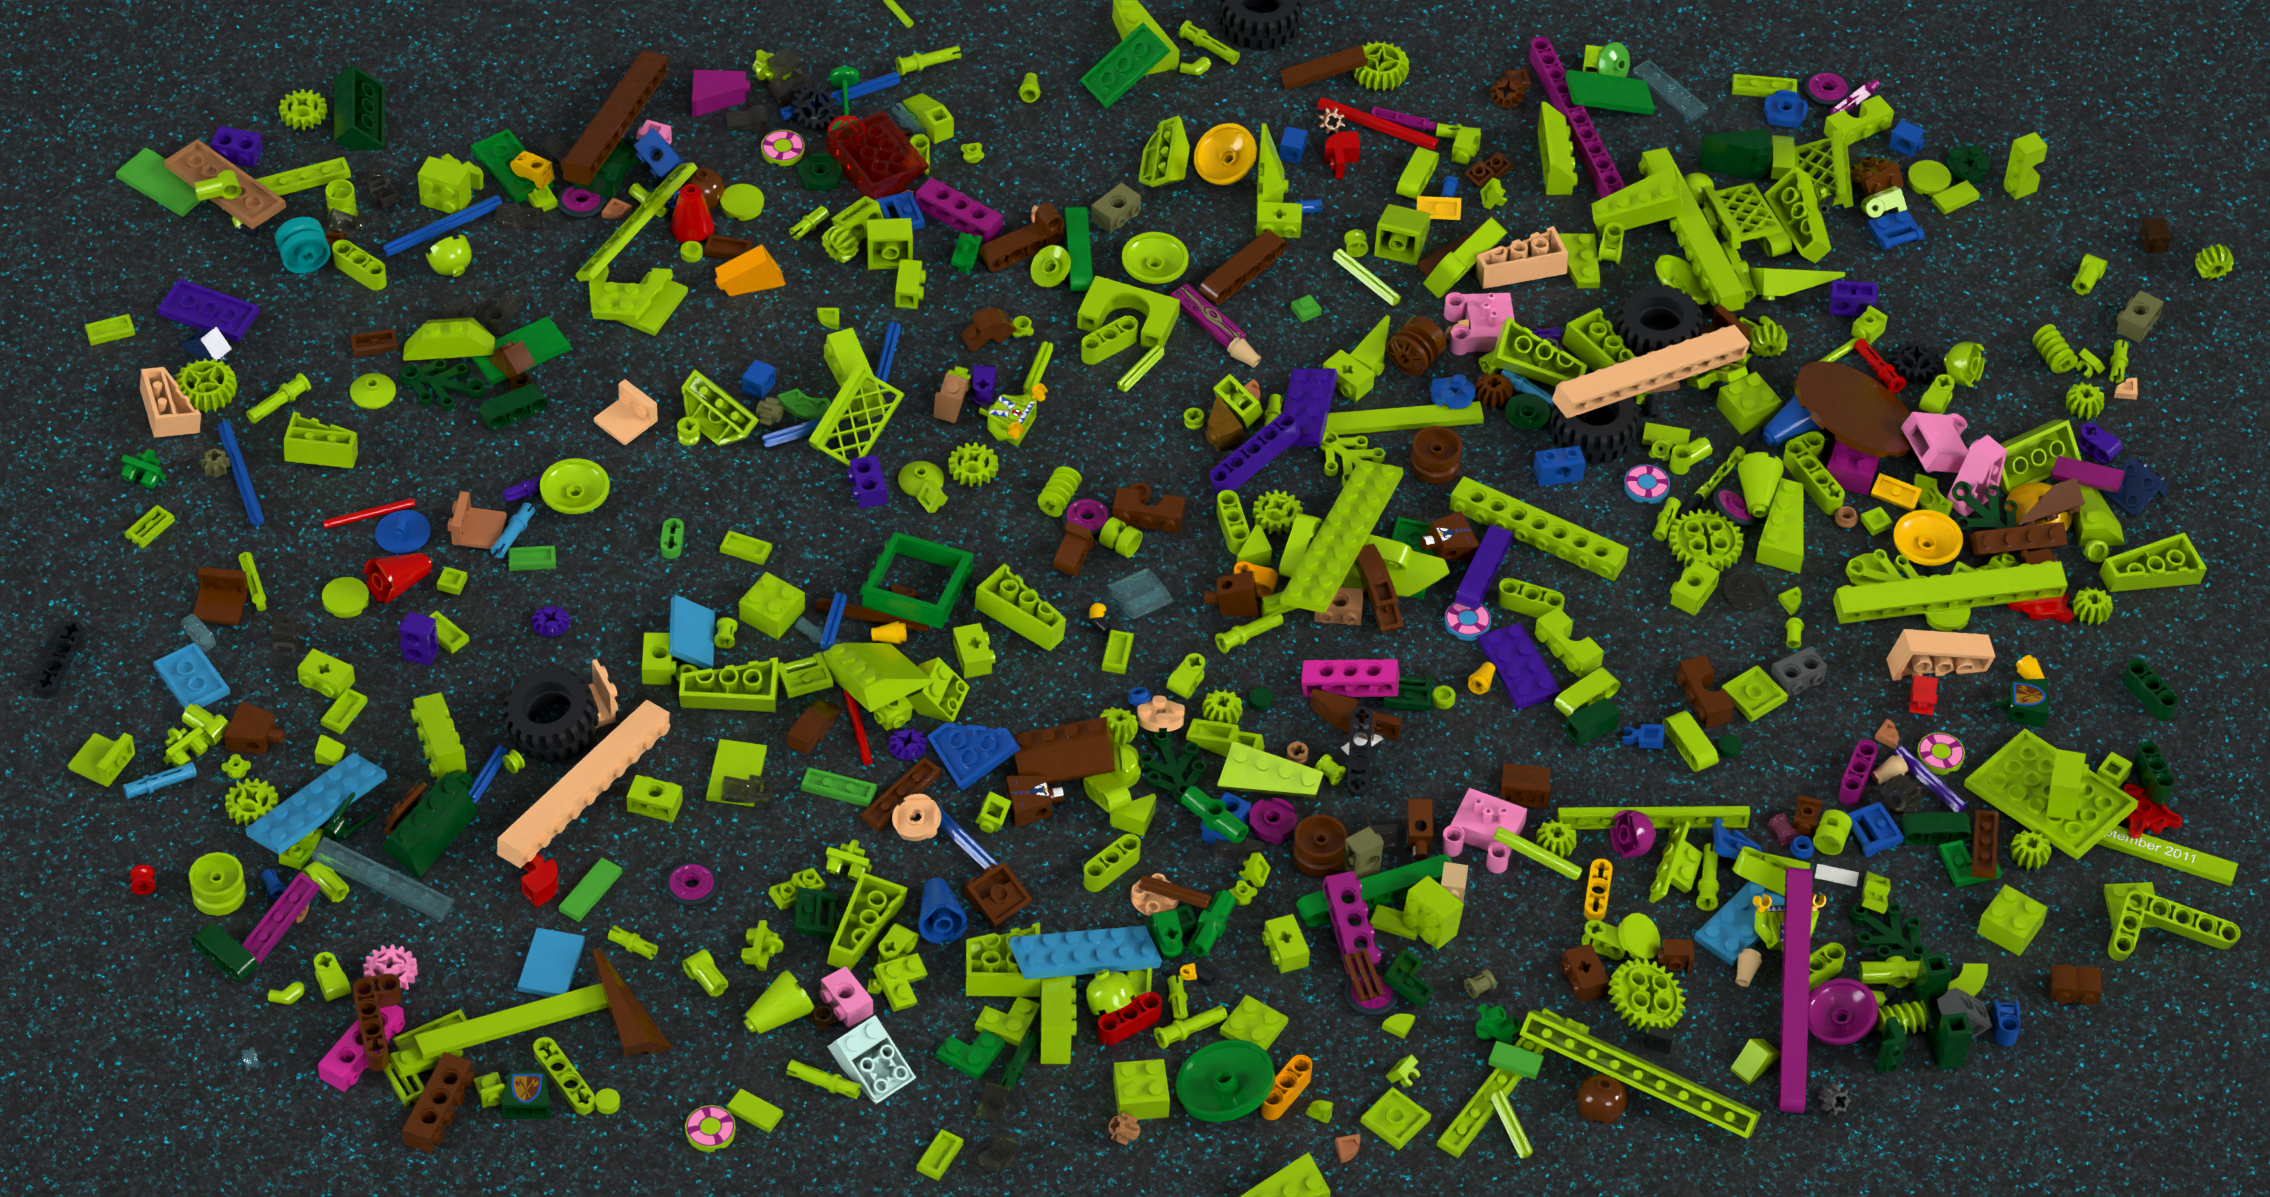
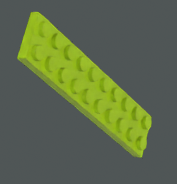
[1280,460,1403,613]

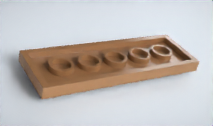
[164,139,286,229]

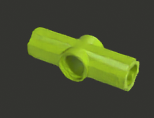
[1720,242,1756,302]
[1859,956,1920,989]

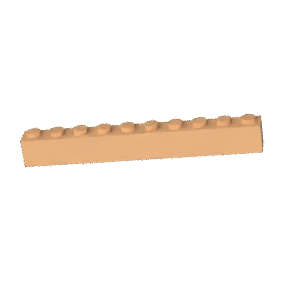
[1552,325,1750,418]
[497,700,670,868]

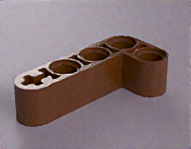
[978,203,1064,272]
[353,973,402,1071]

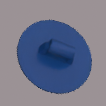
[375,510,431,554]

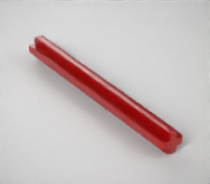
[1318,97,1438,151]

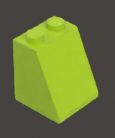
[1374,204,1431,265]

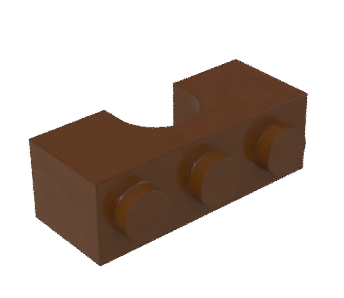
[1112,487,1186,533]
[1676,655,1734,729]

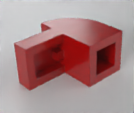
[1324,131,1360,179]
[1909,675,1938,716]
[521,854,559,907]

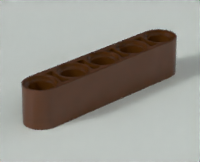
[1199,230,1288,305]

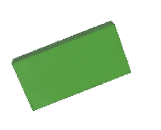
[508,546,556,571]
[1488,1041,1544,1080]

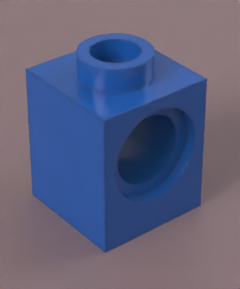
[1889,120,1925,158]
[1279,126,1307,164]
[742,359,775,400]

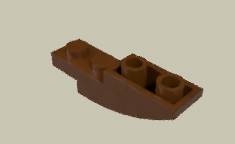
[1355,543,1404,634]
[1310,689,1402,741]

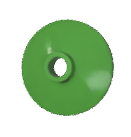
[1597,42,1630,77]

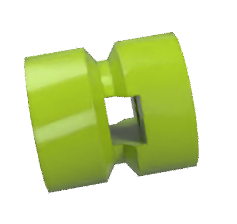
[325,179,357,221]
[1099,517,1142,558]
[1813,809,1852,855]

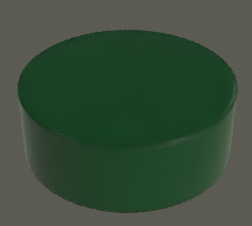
[1249,687,1273,711]
[1718,735,1742,758]

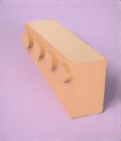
[1476,226,1568,289]
[1886,629,1996,681]

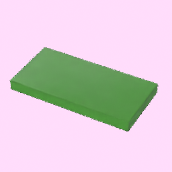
[116,147,201,217]

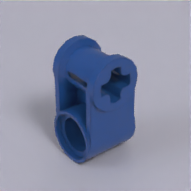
[1992,999,2021,1047]

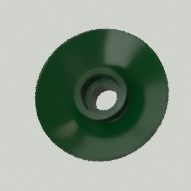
[1505,394,1550,430]

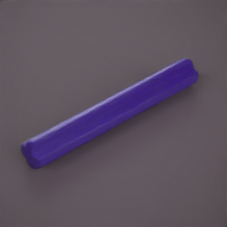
[1893,746,1967,812]

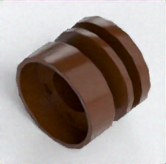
[1386,316,1447,376]

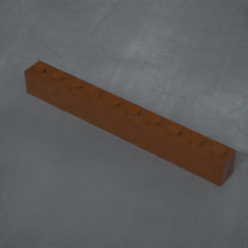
[561,50,668,186]

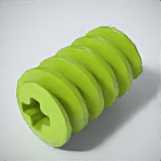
[2032,324,2078,374]
[1038,466,1082,517]
[1874,1000,1928,1034]

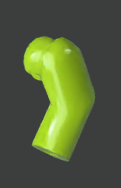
[1180,57,1211,76]
[268,981,305,1005]

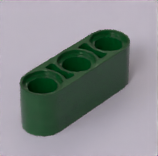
[478,383,548,431]
[2123,659,2179,721]
[2133,741,2175,805]
[1900,812,1972,845]
[191,923,258,983]

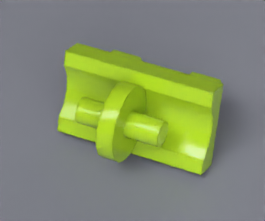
[752,49,792,88]
[163,726,208,767]
[826,839,872,882]
[741,920,784,971]

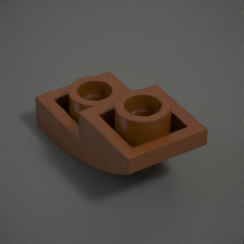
[1464,151,1513,188]

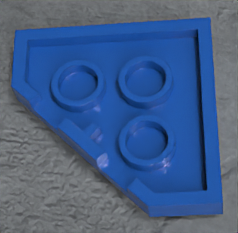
[927,722,1021,791]

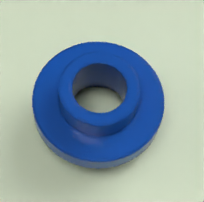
[1128,687,1152,707]
[1790,836,1814,859]

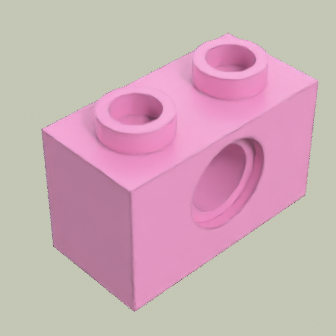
[820,966,873,1027]

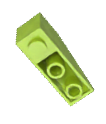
[903,93,954,144]

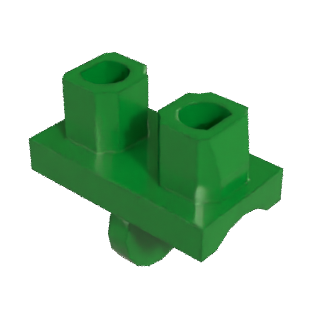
[951,232,982,274]
[121,449,166,490]
[1476,1004,1520,1044]

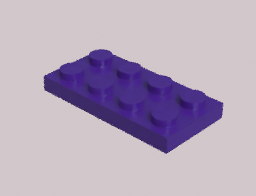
[157,278,260,342]
[1282,368,1338,447]
[1478,622,1561,710]

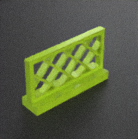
[1795,129,1853,208]
[1703,183,1783,250]
[809,364,904,467]

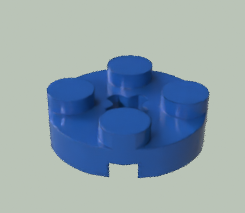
[1764,90,1808,128]
[1430,374,1476,409]

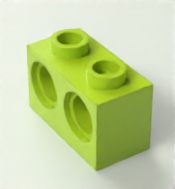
[831,196,884,243]

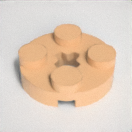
[1137,696,1185,732]
[892,794,941,841]

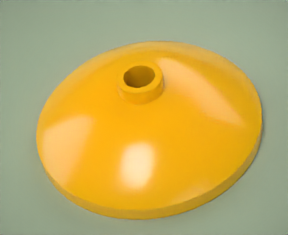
[1194,123,1257,185]
[2005,482,2073,531]
[1893,510,1963,566]

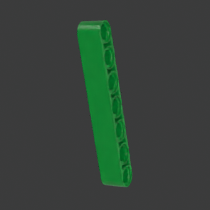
[1296,854,1453,927]

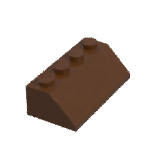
[1013,717,1115,784]

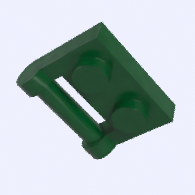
[1383,675,1433,711]
[793,887,840,941]

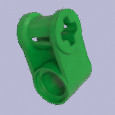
[1151,909,1182,957]

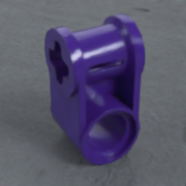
[972,365,996,407]
[2077,423,2122,465]

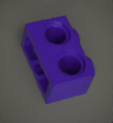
[210,126,263,167]
[1829,280,1877,316]
[846,455,887,508]
[398,612,439,666]

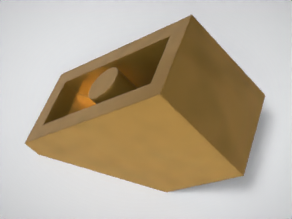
[1206,397,1243,452]

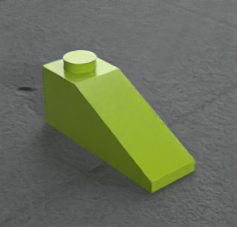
[1350,315,1390,378]

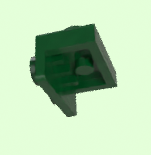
[1876,1016,1907,1073]

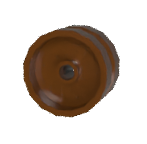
[1410,426,1462,485]
[1293,814,1348,877]

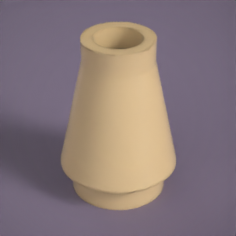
[1227,337,1261,368]
[1871,755,1908,785]
[1735,949,1762,987]

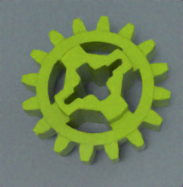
[279,89,327,130]
[949,442,998,487]
[1252,490,1303,535]
[225,778,279,827]

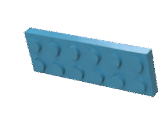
[245,752,387,855]
[1009,925,1162,980]

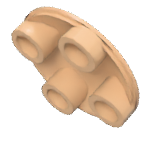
[1131,873,1179,916]

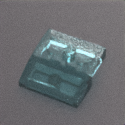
[1107,568,1173,619]

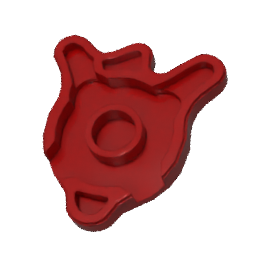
[2006,593,2074,623]
[2122,784,2183,839]

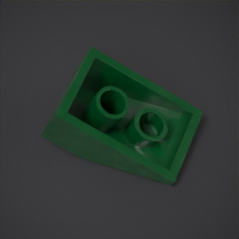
[1698,128,1773,180]
[573,143,635,198]

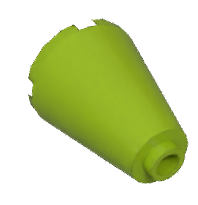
[1738,452,1784,518]
[743,970,814,1034]

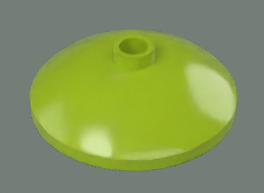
[1122,232,1189,284]
[1655,255,1710,305]
[540,458,610,514]

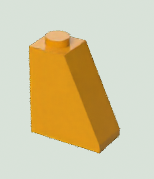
[715,244,786,296]

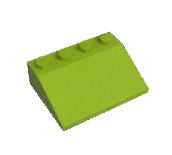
[823,643,933,712]

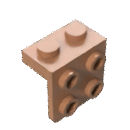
[448,491,507,549]

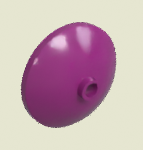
[1808,978,1878,1045]

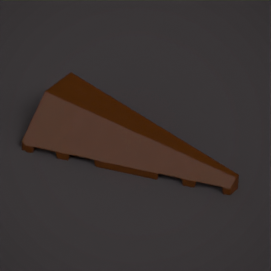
[592,948,671,1057]

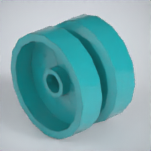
[275,217,331,274]

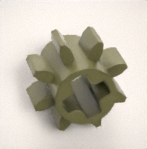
[756,397,783,426]
[200,449,230,477]

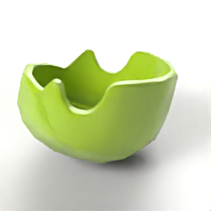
[1684,172,1714,205]

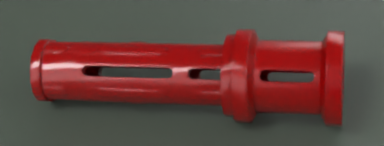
[1854,338,1906,394]

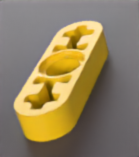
[1584,859,1613,921]

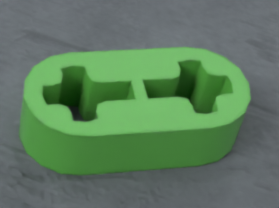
[660,518,684,559]

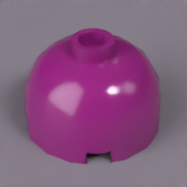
[1610,810,1656,858]

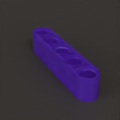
[1209,411,1301,495]
[1455,524,1513,610]

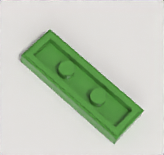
[801,767,877,807]
[559,857,622,922]

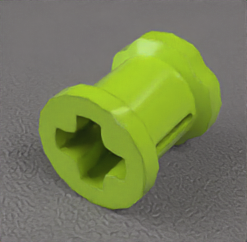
[714,618,738,649]
[1315,754,1347,785]

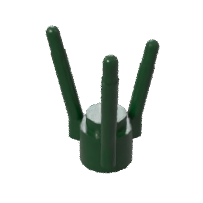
[322,792,377,841]

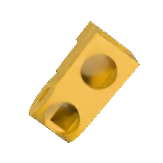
[510,151,555,190]

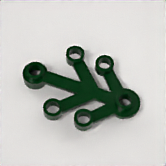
[399,358,485,411]
[1952,481,2017,532]
[1139,729,1206,806]
[1848,902,1930,962]

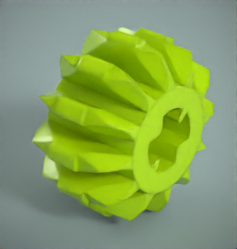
[822,224,859,263]
[2195,244,2234,280]
[1749,323,1788,358]
[2066,382,2104,420]
[2073,587,2113,626]
[1202,688,1243,724]
[1100,707,1138,745]
[1536,819,1577,858]
[2010,829,2052,871]

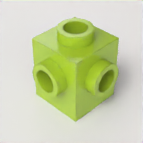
[874,696,913,731]

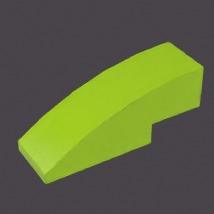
[1770,135,1795,180]
[1186,718,1265,757]

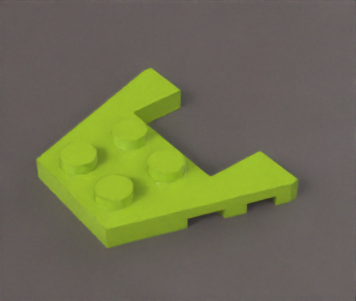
[589,266,673,321]

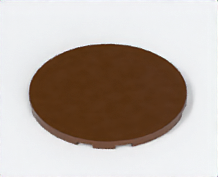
[1794,361,1912,458]

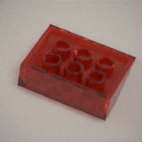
[826,110,929,200]

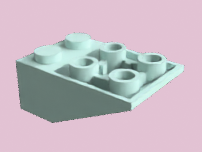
[827,1015,916,1104]

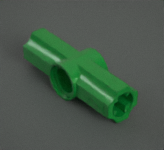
[1181,786,1249,844]
[1188,890,1236,958]

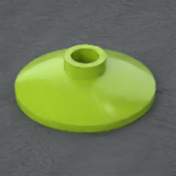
[1031,245,1071,288]
[350,373,396,409]
[898,461,944,497]

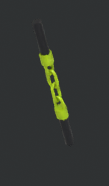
[1677,428,1763,519]

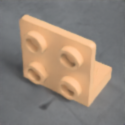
[594,379,658,445]
[589,659,618,729]

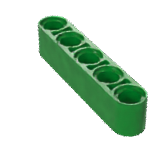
[1064,207,1093,292]

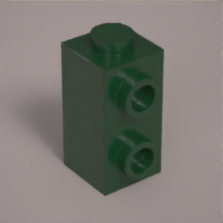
[1565,697,1619,747]

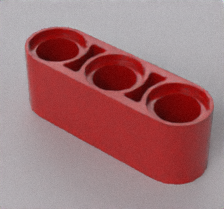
[1097,992,1162,1046]

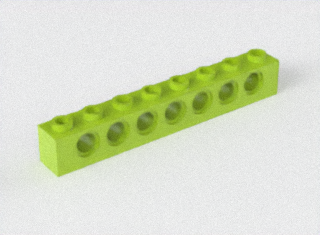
[1449,476,1629,581]

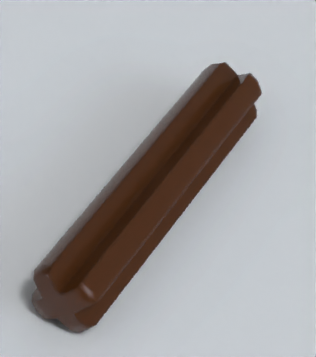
[1139,875,1210,908]

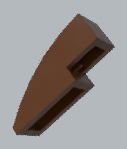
[787,699,842,755]

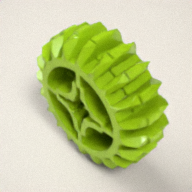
[1351,41,1409,91]
[176,358,237,414]

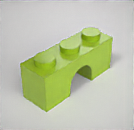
[1824,95,1894,145]
[2003,132,2047,200]
[1535,607,1604,678]

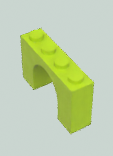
[1077,276,1180,349]

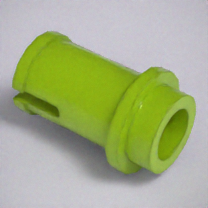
[1785,617,1804,649]

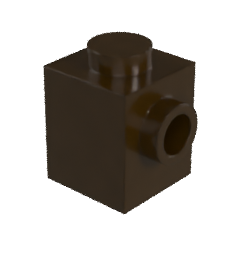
[2139,218,2171,254]

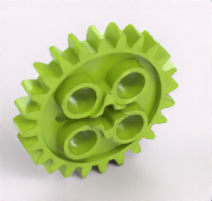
[1668,509,1744,571]
[1608,958,1686,1033]

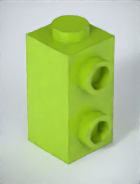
[895,259,926,309]

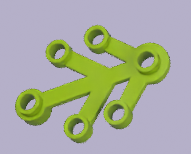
[1318,431,1385,486]
[1845,549,1928,582]

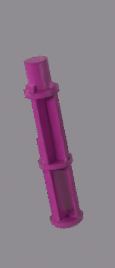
[1830,79,1880,115]
[1371,106,1437,131]

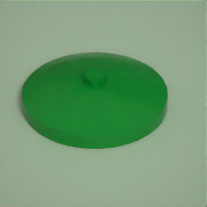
[1176,1039,1275,1122]

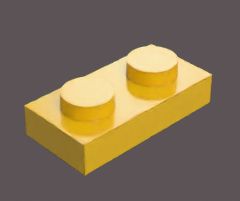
[1416,196,1461,220]
[1871,473,1922,511]

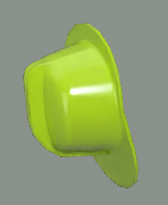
[1110,743,1141,788]

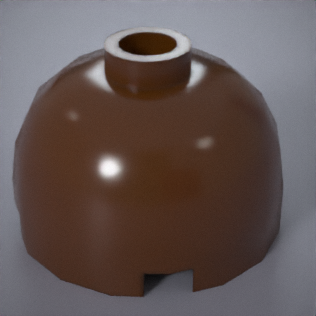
[681,167,725,210]
[1577,1073,1627,1124]

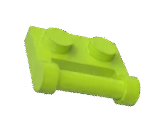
[778,652,833,698]

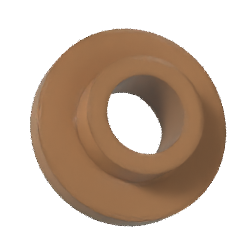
[1835,506,1858,528]

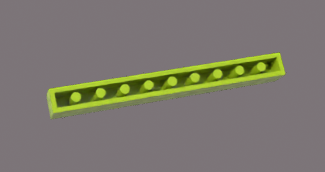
[1639,147,1746,311]
[1833,561,2068,624]
[1519,1010,1761,1139]

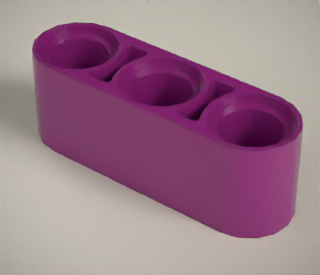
[1838,740,1878,806]

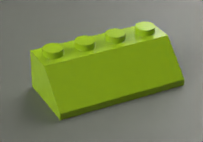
[1538,102,1577,195]
[1999,420,2082,495]

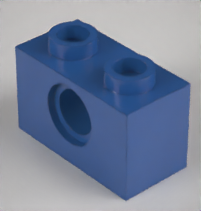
[633,128,685,180]
[1533,446,1586,487]

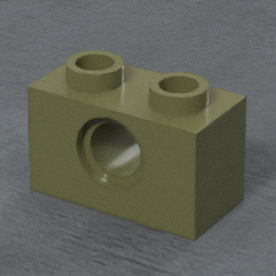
[1091,182,1141,234]
[2116,290,2164,343]
[1342,826,1384,879]

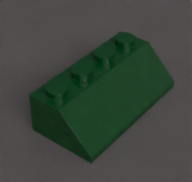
[334,64,385,151]
[382,772,478,879]

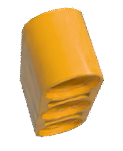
[1260,1055,1312,1120]

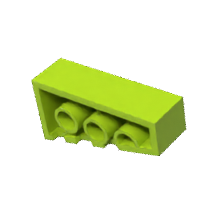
[679,657,779,712]

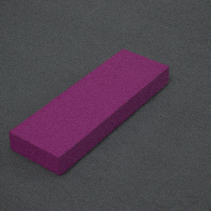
[2051,456,2125,493]

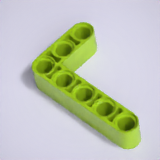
[1423,217,1507,299]
[2108,889,2241,961]

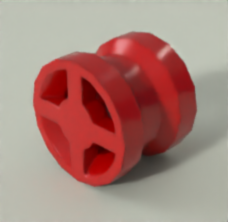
[130,865,156,895]

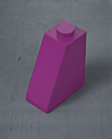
[692,70,750,116]

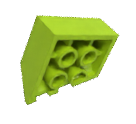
[966,923,1041,997]

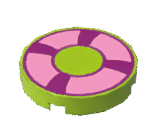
[761,130,805,166]
[1917,732,1965,775]
[685,1105,736,1152]

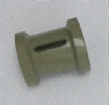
[1464,969,1497,999]

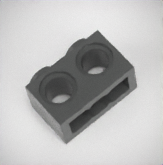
[1770,647,1827,697]
[1937,987,1992,1039]

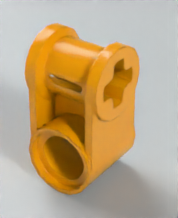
[1234,561,1278,598]

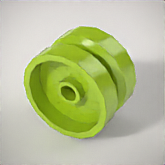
[189,852,246,916]

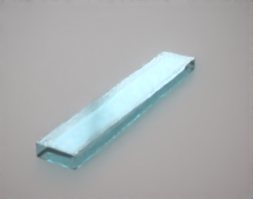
[312,837,454,922]

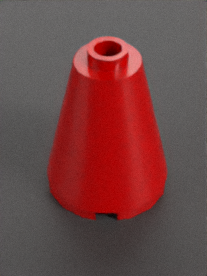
[670,184,714,244]
[364,552,432,604]

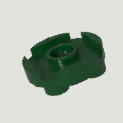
[1946,145,1990,184]
[798,153,842,191]

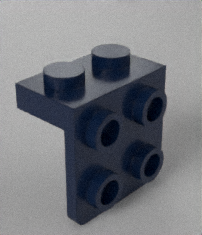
[2102,456,2169,516]

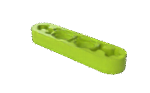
[533,1037,595,1115]

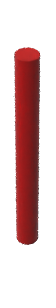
[323,498,416,529]
[843,689,873,766]

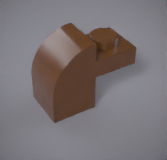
[960,308,1017,353]

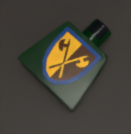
[1994,679,2049,728]
[501,1062,551,1119]

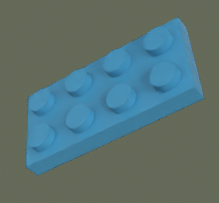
[1694,881,1785,967]

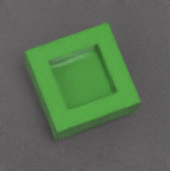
[1291,294,1322,323]

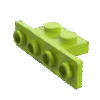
[1649,820,1703,904]

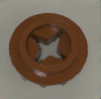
[1490,76,1525,109]

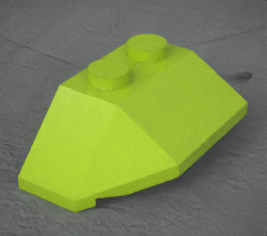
[1138,115,1190,187]
[403,317,495,361]
[681,370,759,446]

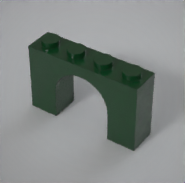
[1913,952,1973,1070]

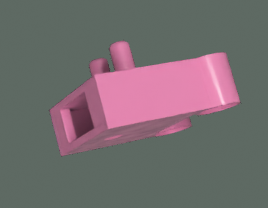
[1444,292,1514,355]
[1901,412,1970,473]
[1441,788,1527,873]

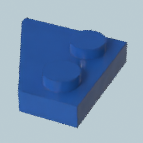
[1712,817,1762,860]

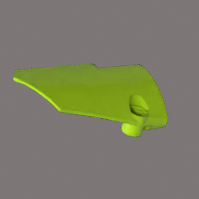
[1279,513,1450,597]

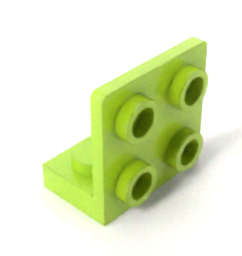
[68,733,135,787]

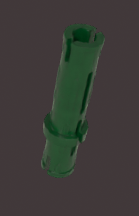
[997,1029,1041,1096]

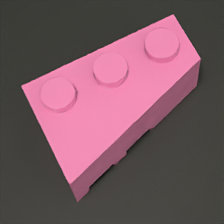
[1946,435,2007,517]

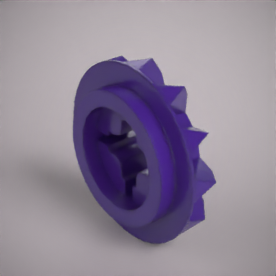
[532,604,570,637]
[888,727,927,760]

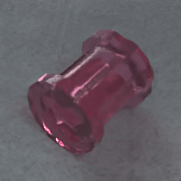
[1768,813,1799,845]

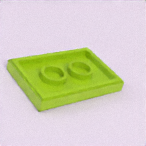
[616,272,688,336]
[706,739,767,807]

